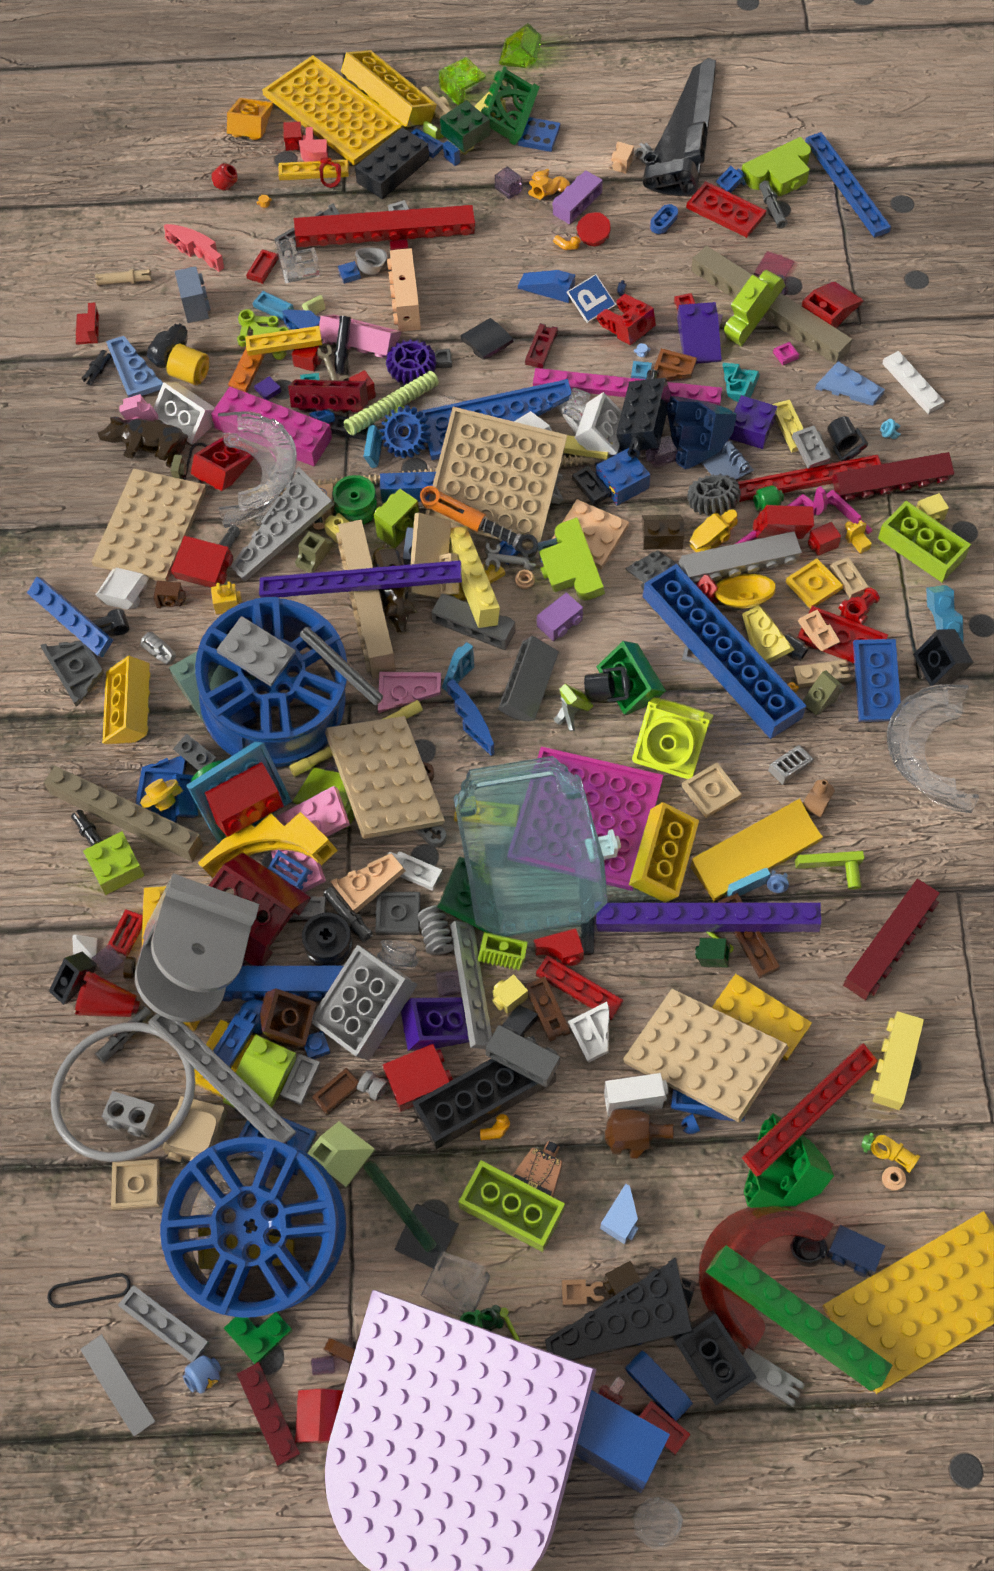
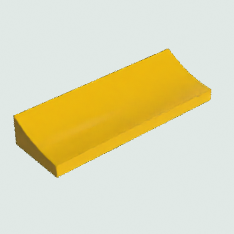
[690,798,823,901]

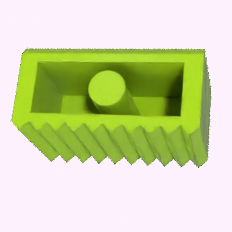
[478,932,528,971]

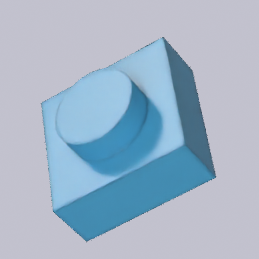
[631,361,652,380]

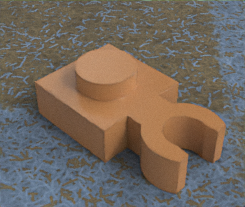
[562,1279,604,1307]

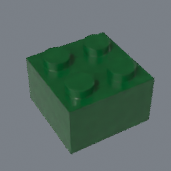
[440,100,490,153]

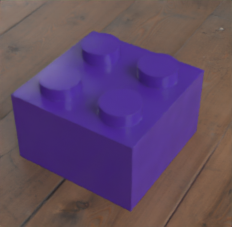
[729,395,778,449]

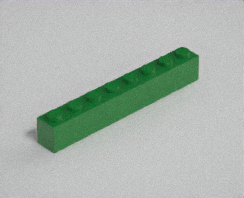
[706,1245,893,1391]

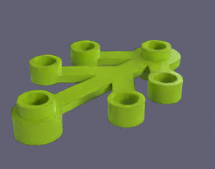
[237,309,289,360]

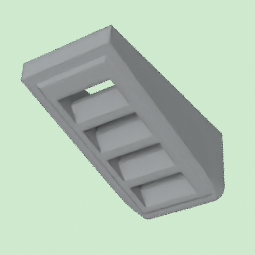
[768,745,814,785]

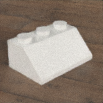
[154,382,215,444]
[575,392,622,455]

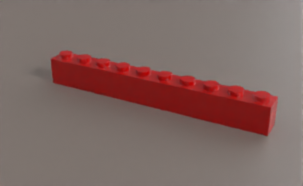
[293,205,475,247]

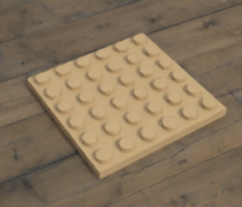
[425,407,567,549]

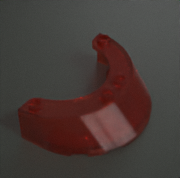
[699,1206,834,1351]

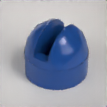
[681,1114,700,1134]

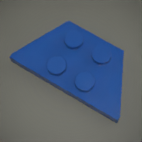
[135,756,187,823]

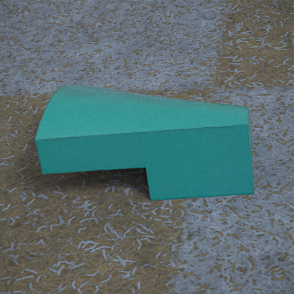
[722,362,760,402]

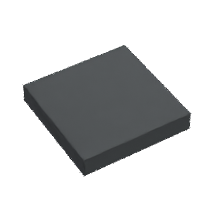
[375,892,421,935]

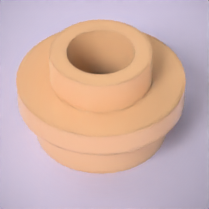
[515,570,535,589]
[882,1166,906,1191]

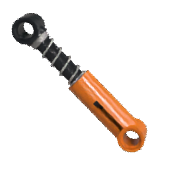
[420,486,538,558]

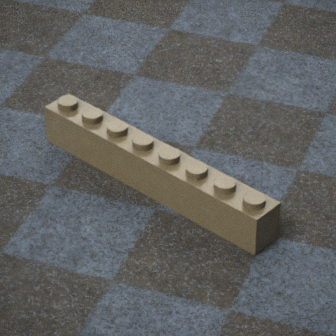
[44,766,203,862]

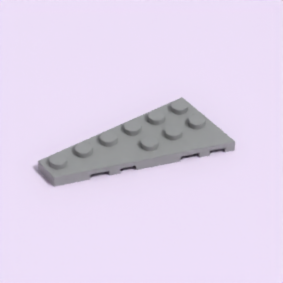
[231,466,334,582]

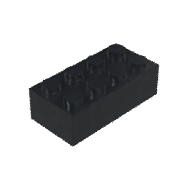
[355,127,429,199]

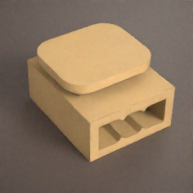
[163,1096,228,1162]

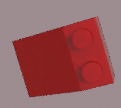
[191,434,258,491]

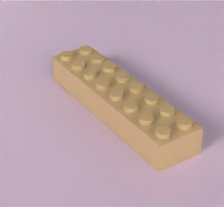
[336,520,396,679]

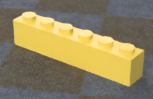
[449,526,500,628]

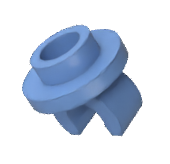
[767,870,789,893]

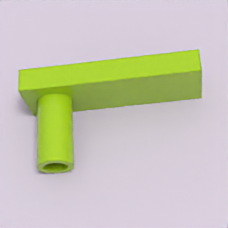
[795,851,864,890]

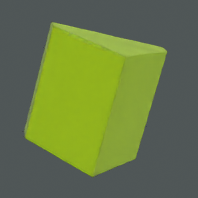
[423,121,444,140]

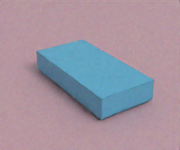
[727,868,771,897]

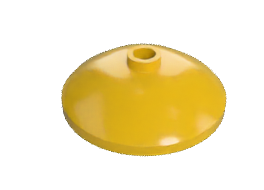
[715,574,776,609]

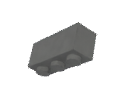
[485,1025,560,1087]

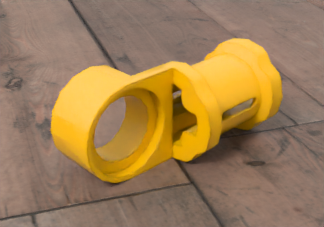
[871,1135,921,1173]

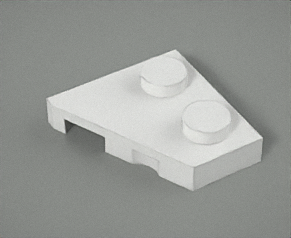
[568,1002,609,1063]

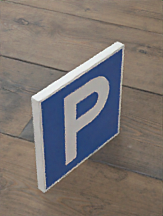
[567,274,616,323]

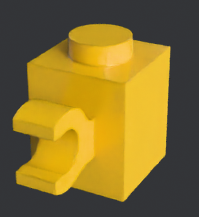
[211,581,242,615]

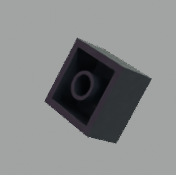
[913,629,974,688]

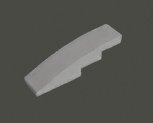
[81,1334,155,1436]

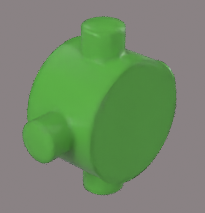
[861,1133,875,1153]

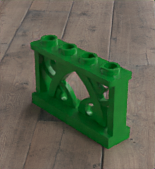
[481,66,540,146]

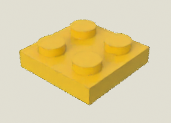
[785,558,843,609]

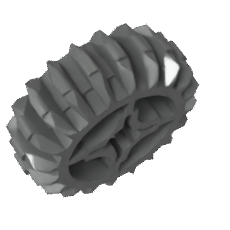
[687,474,741,516]

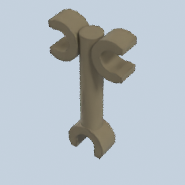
[318,345,349,381]

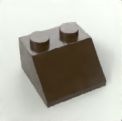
[642,514,684,550]

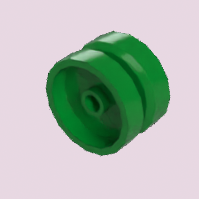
[332,475,378,525]

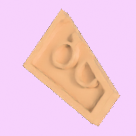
[330,853,406,914]

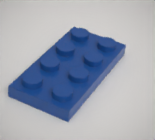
[853,639,902,722]

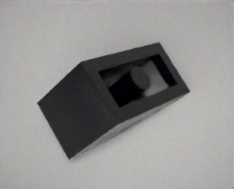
[49,951,97,1005]

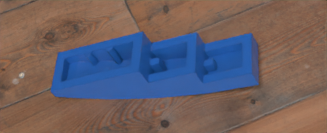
[447,679,494,756]

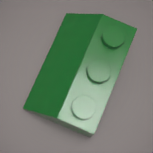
[596,641,666,715]

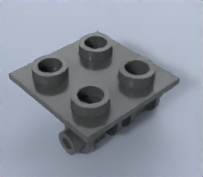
[625,550,680,590]

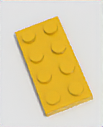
[712,973,812,1061]

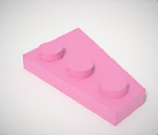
[378,672,441,713]

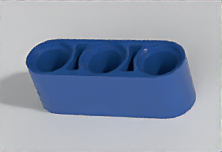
[624,1350,693,1421]

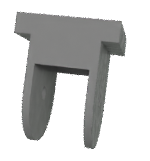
[135,873,259,1022]

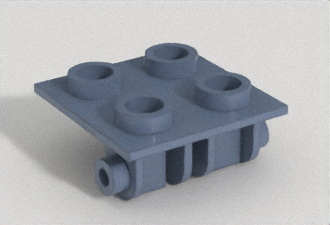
[701,441,754,481]

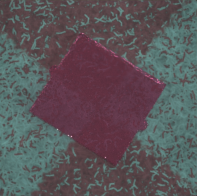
[754,251,794,280]

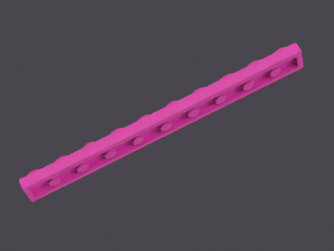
[533,368,722,406]

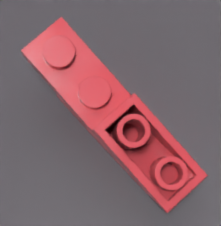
[164,224,224,272]

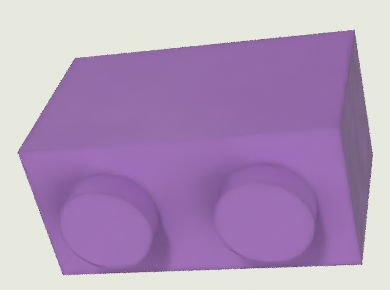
[537,592,583,641]

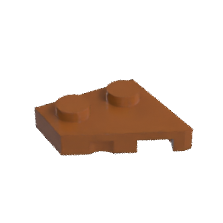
[654,348,697,381]

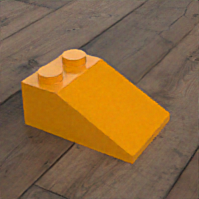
[227,98,273,140]

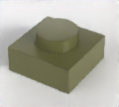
[170,455,187,479]

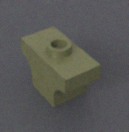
[295,531,333,573]
[802,670,845,716]

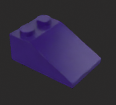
[677,302,722,364]
[401,997,469,1051]

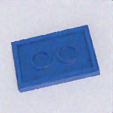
[238,1116,317,1176]

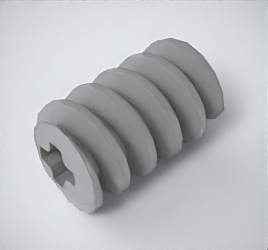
[418,905,454,955]

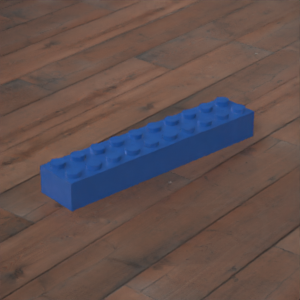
[643,564,806,739]

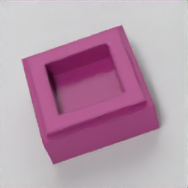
[773,342,799,366]

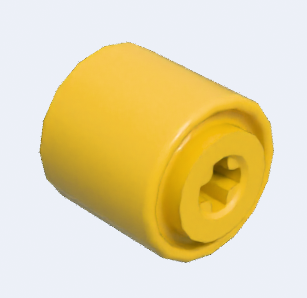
[167,343,209,386]

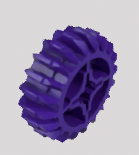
[386,338,437,385]

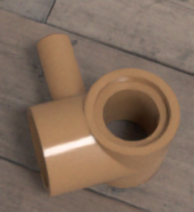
[803,779,835,817]

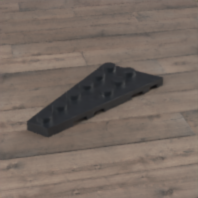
[545,1257,693,1361]

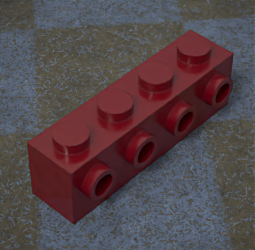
[288,379,368,412]

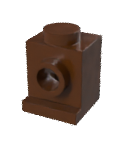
[153,581,186,609]

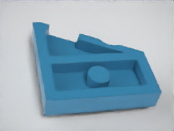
[442,642,474,692]

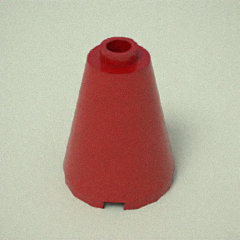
[75,971,140,1017]

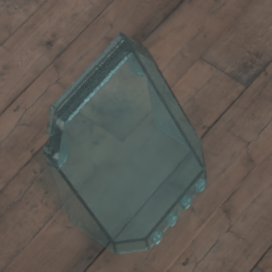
[453,756,608,937]

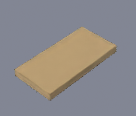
[408,513,451,599]

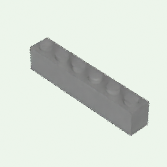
[678,531,802,585]

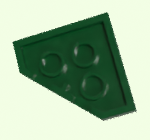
[437,856,505,935]

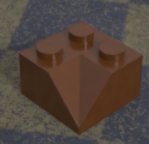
[260,988,316,1049]

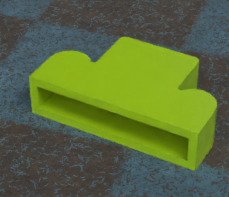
[742,137,811,196]
[724,270,785,347]
[539,517,605,601]

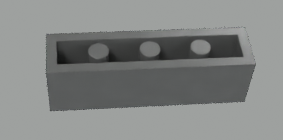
[432,593,516,651]

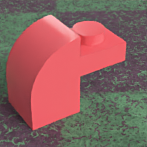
[299,127,328,162]

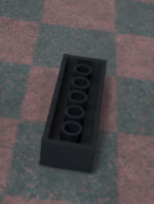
[412,1036,556,1149]

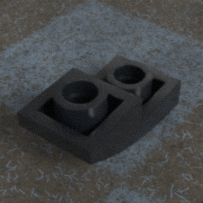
[502,1005,538,1038]

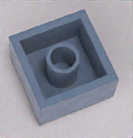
[175,266,211,323]

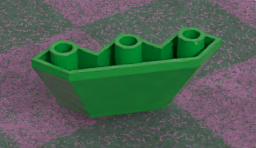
[743,1113,834,1208]

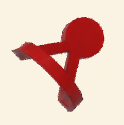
[319,158,341,188]

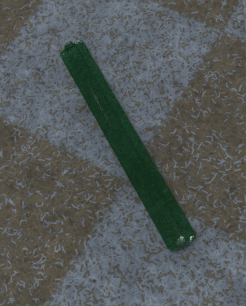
[363,1160,437,1252]

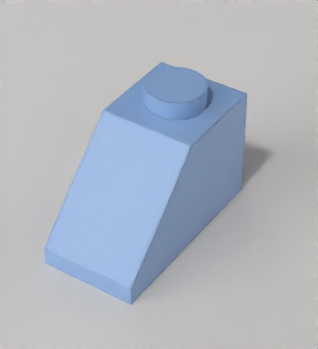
[600,1184,639,1244]

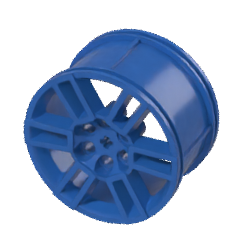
[195,597,347,767]
[160,1137,346,1318]

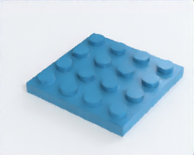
[186,742,292,844]

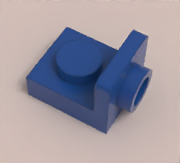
[716,166,746,193]

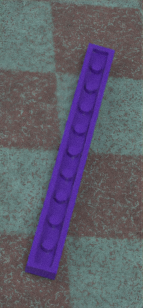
[259,560,462,598]

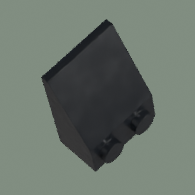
[672,1309,757,1405]

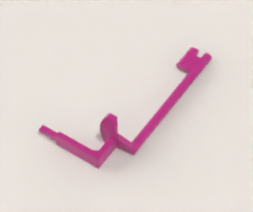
[735,486,873,544]

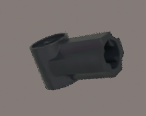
[92,609,130,636]

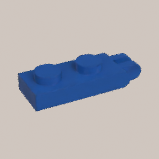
[213,1008,258,1068]

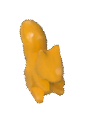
[528,169,570,200]

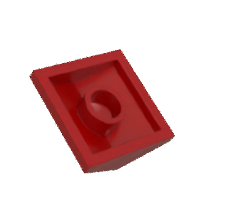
[295,1389,344,1443]

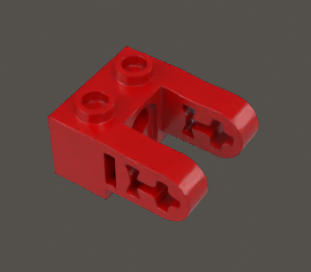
[597,294,656,345]

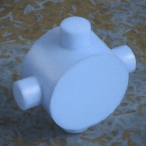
[634,343,650,358]

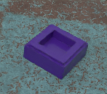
[254,376,281,400]

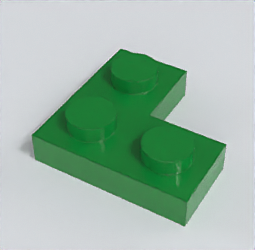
[224,1312,293,1364]

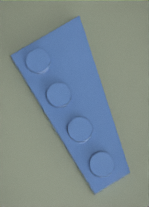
[106,336,163,398]

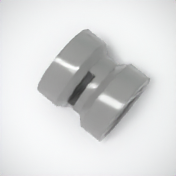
[357,1070,389,1101]

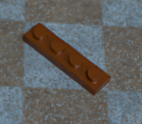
[718,893,780,979]

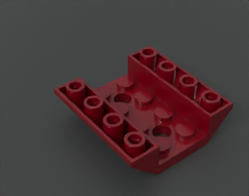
[208,852,311,966]

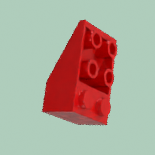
[802,281,864,328]

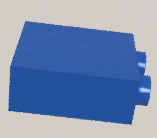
[574,1390,670,1494]

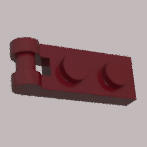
[525,323,558,369]

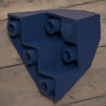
[667,396,737,469]

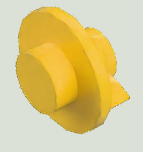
[140,778,183,811]

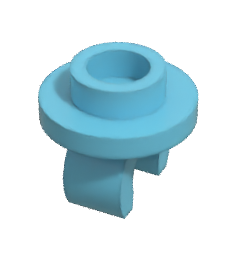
[881,419,901,439]

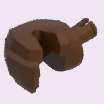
[605,1109,674,1159]

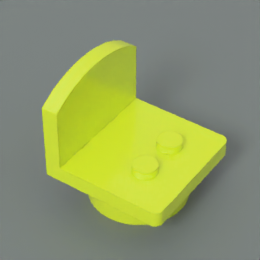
[632,697,714,779]

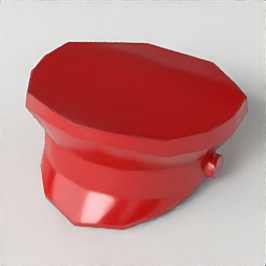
[576,212,611,247]

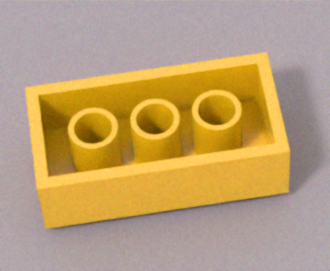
[629,802,699,903]

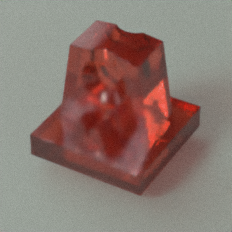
[598,1377,626,1406]

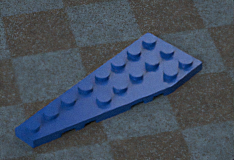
[422,379,572,460]

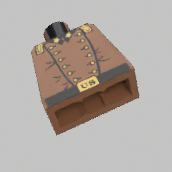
[512,1141,562,1198]

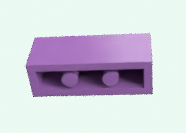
[552,170,603,224]

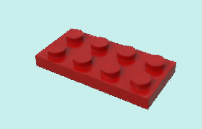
[686,181,766,238]
[797,606,888,663]

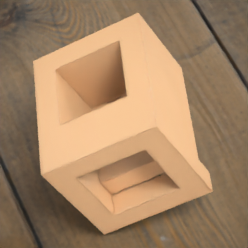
[611,142,634,174]

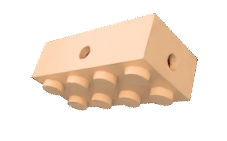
[387,248,421,332]

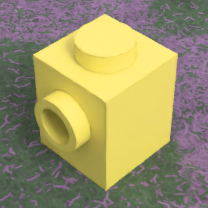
[916,493,949,522]
[492,974,528,1015]

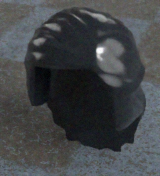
[147,323,188,368]

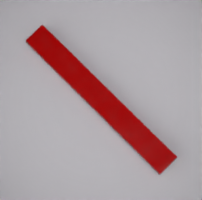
[738,454,882,502]
[741,1043,878,1177]

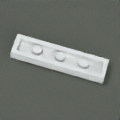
[882,351,945,414]

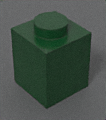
[695,938,731,968]

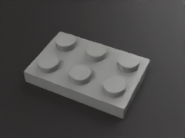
[217,616,296,686]

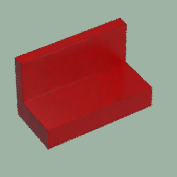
[76,302,99,345]

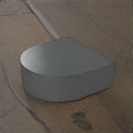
[435,349,452,368]

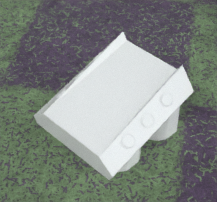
[96,568,149,610]

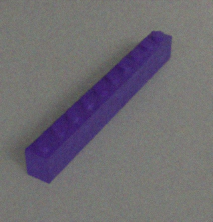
[596,903,821,932]

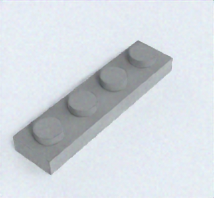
[118,1285,209,1362]

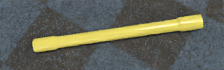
[289,700,423,777]

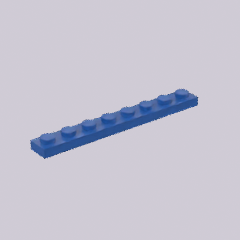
[805,132,891,238]

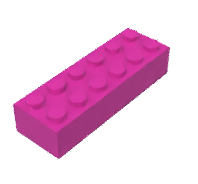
[211,387,332,466]

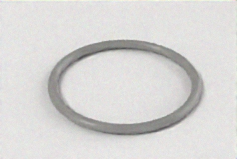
[51,1022,196,1162]

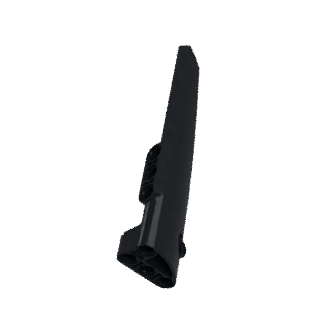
[643,58,716,196]

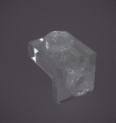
[563,388,591,420]

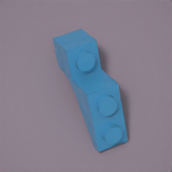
[926,585,964,644]

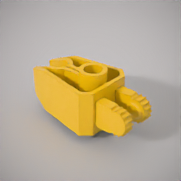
[689,510,738,552]

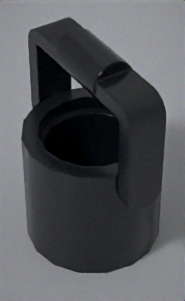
[827,416,868,461]
[584,666,631,702]

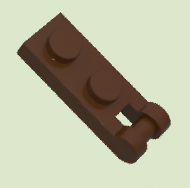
[525,977,570,1042]

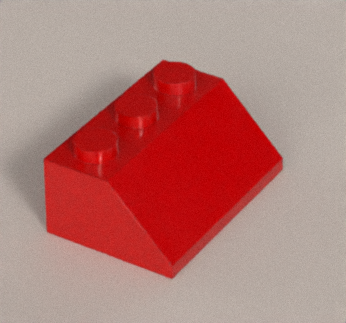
[204,762,284,837]

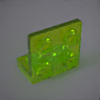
[439,57,486,106]

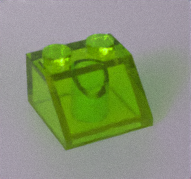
[499,23,542,68]

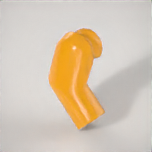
[553,235,581,250]
[480,1114,510,1141]

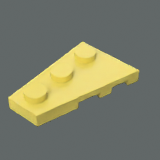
[742,605,794,664]

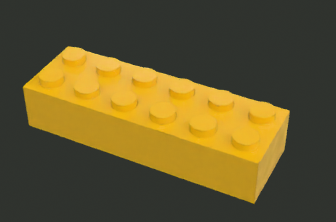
[341,50,437,127]

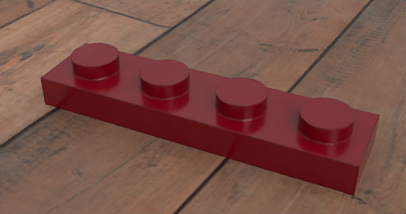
[237,1362,301,1467]

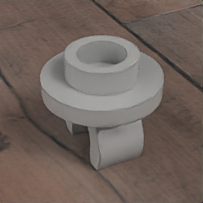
[634,143,653,163]

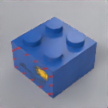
[596,448,651,505]

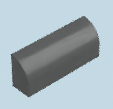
[498,636,559,721]

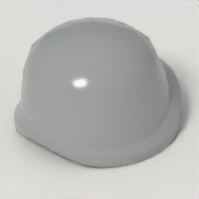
[355,248,387,275]

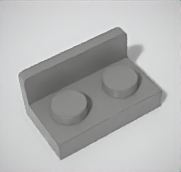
[792,426,831,469]

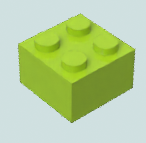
[374,489,419,548]
[83,831,145,895]

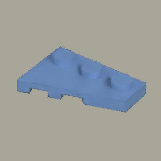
[815,361,885,406]

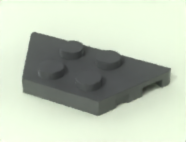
[40,641,104,706]

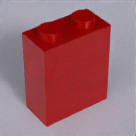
[753,505,814,539]
[171,535,233,588]
[382,1044,453,1112]

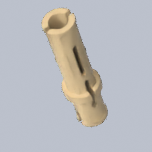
[95,269,152,286]

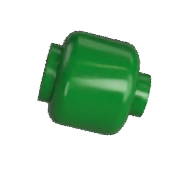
[753,485,784,511]

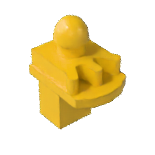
[845,520,872,554]

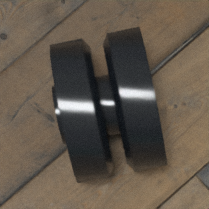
[302,912,353,966]

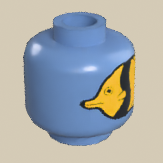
[183,1355,221,1394]

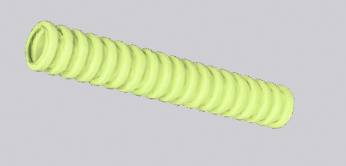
[344,371,439,435]

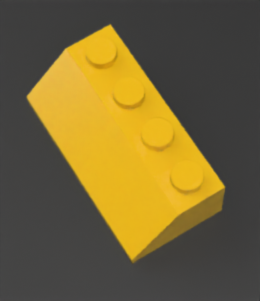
[102,655,151,744]

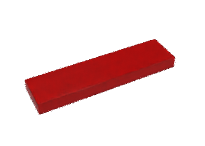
[536,955,623,1020]

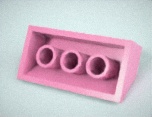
[319,314,402,358]

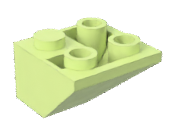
[308,1121,375,1187]

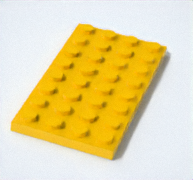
[262,55,405,165]
[822,1211,994,1395]

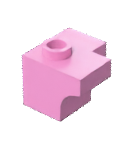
[119,394,158,421]

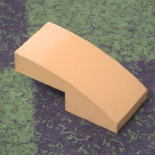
[798,610,840,651]

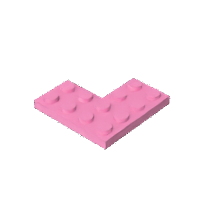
[270,786,350,892]

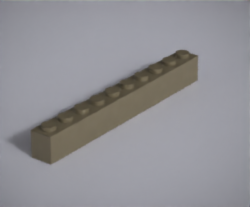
[691,245,852,364]

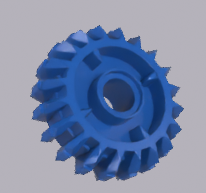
[380,406,432,459]

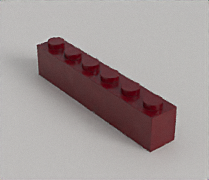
[832,452,955,502]
[843,878,940,1001]

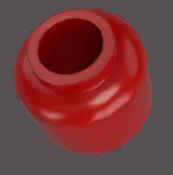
[211,163,238,191]

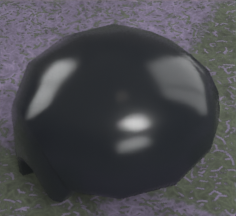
[790,1230,828,1267]

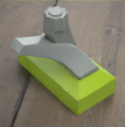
[554,684,594,731]

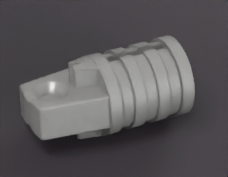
[140,632,176,664]

